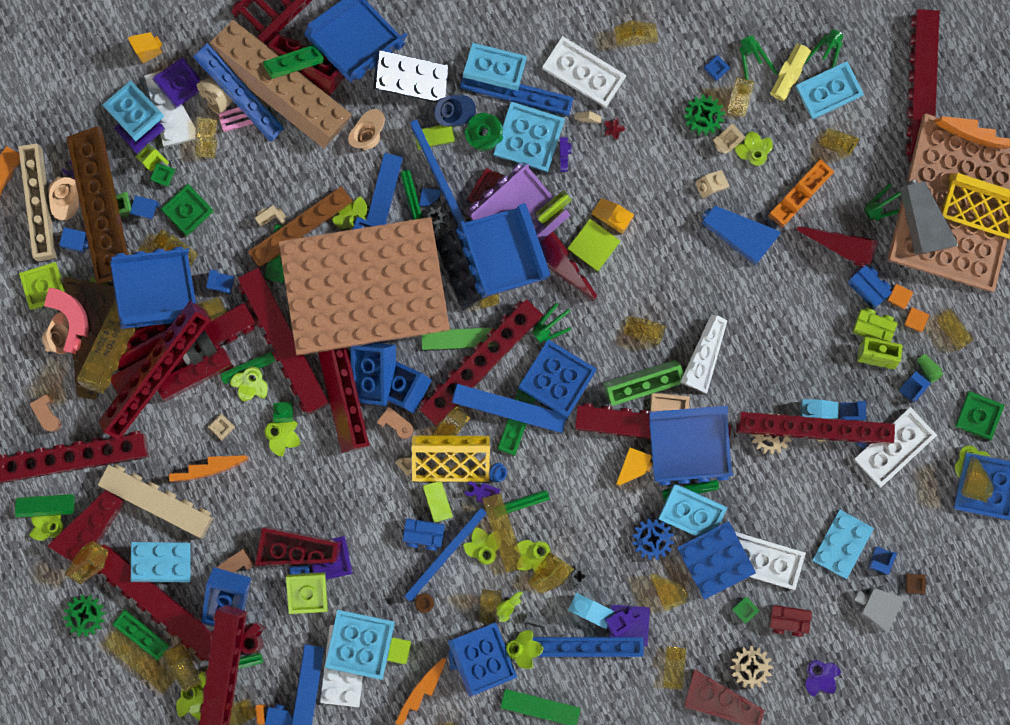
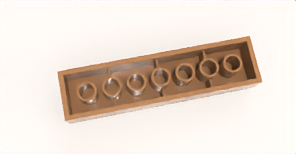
[209,20,352,149]

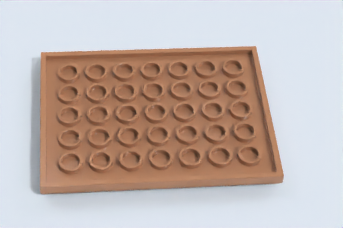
[887,114,1010,293]
[279,217,450,355]

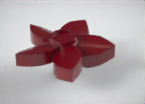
[604,118,626,140]

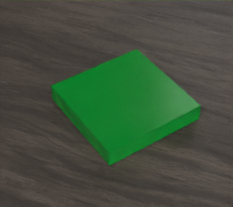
[160,184,215,237]
[954,391,1005,441]

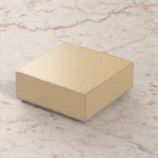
[208,414,235,441]

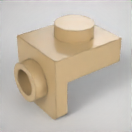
[713,123,746,154]
[695,170,730,199]
[255,205,286,227]

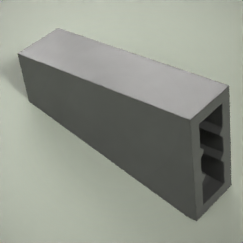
[900,180,958,255]

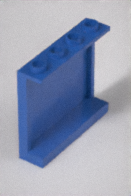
[304,0,408,83]
[457,203,550,298]
[110,247,196,329]
[649,406,733,485]

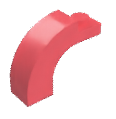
[44,287,89,354]

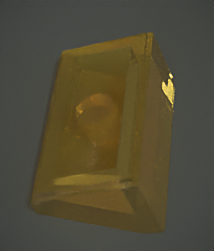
[935,309,974,351]

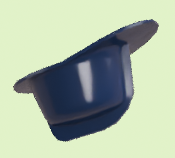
[432,95,476,126]

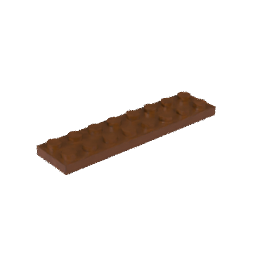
[66,126,128,284]

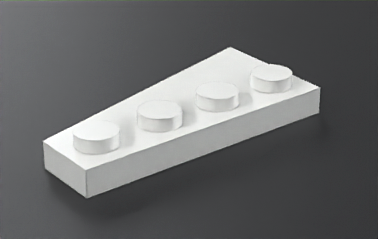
[145,70,201,148]
[680,315,727,394]

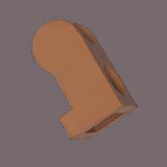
[30,394,62,433]
[377,407,414,439]
[217,549,255,573]

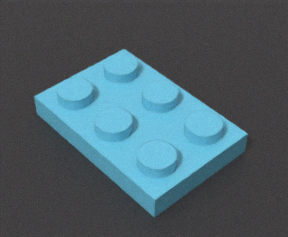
[463,43,527,91]
[796,61,864,120]
[103,80,164,141]
[658,483,727,537]
[812,510,874,579]
[131,542,190,582]

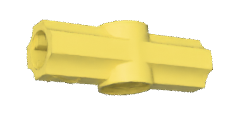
[770,44,811,101]

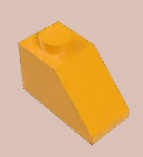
[128,32,163,64]
[591,198,634,234]
[616,448,653,486]

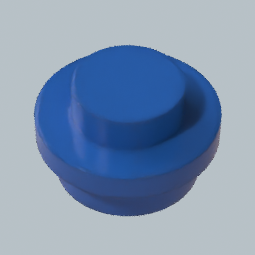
[489,463,507,482]

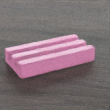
[218,107,254,132]

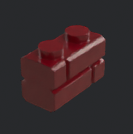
[768,605,812,637]

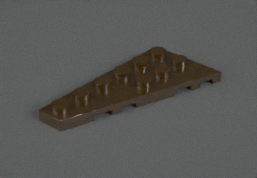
[63,277,117,400]

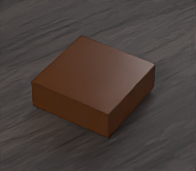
[905,574,926,594]

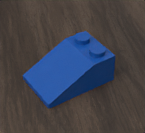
[351,343,396,406]
[388,362,432,414]
[201,567,251,626]

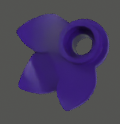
[805,660,841,697]

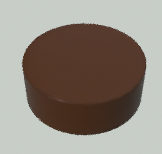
[415,593,434,613]

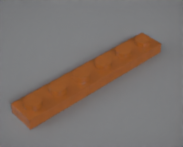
[248,186,353,268]

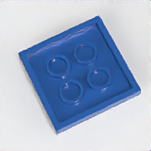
[518,339,597,418]
[953,452,1010,520]
[677,521,756,600]
[448,623,517,697]

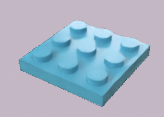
[494,102,565,173]
[325,610,395,680]

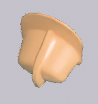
[348,109,385,151]
[48,177,79,220]
[42,312,69,354]

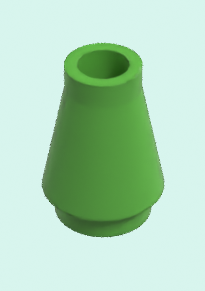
[917,354,944,383]

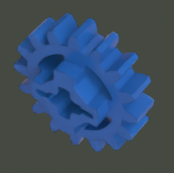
[632,518,674,560]

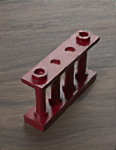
[231,0,313,45]

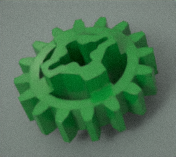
[684,94,725,137]
[63,595,107,637]

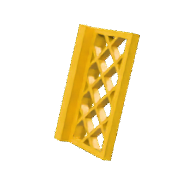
[941,173,1010,239]
[412,435,490,482]

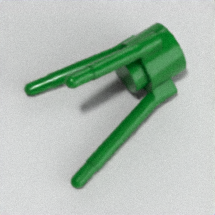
[804,29,844,69]
[739,36,778,81]
[863,183,901,222]
[531,303,571,343]

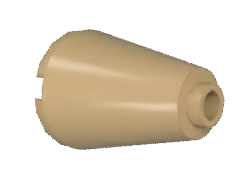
[197,77,233,114]

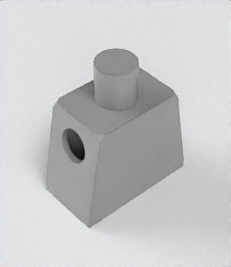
[854,588,905,631]

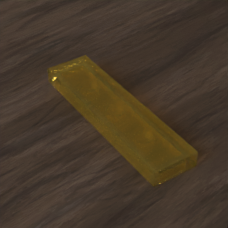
[482,493,525,573]
[104,629,177,694]

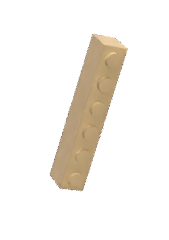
[18,144,57,262]
[98,464,214,539]

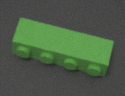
[603,360,683,406]

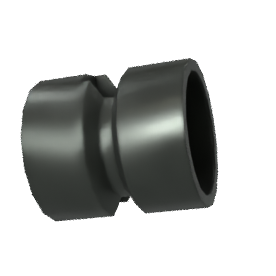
[186,331,217,365]

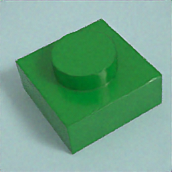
[150,162,176,188]
[273,402,293,423]
[732,596,760,624]

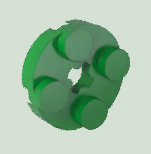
[465,113,503,152]

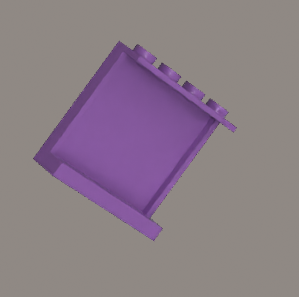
[467,162,570,243]

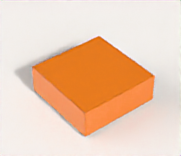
[887,284,913,310]
[904,307,929,333]
[255,704,266,725]

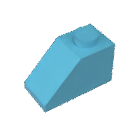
[799,399,838,419]
[568,593,614,629]

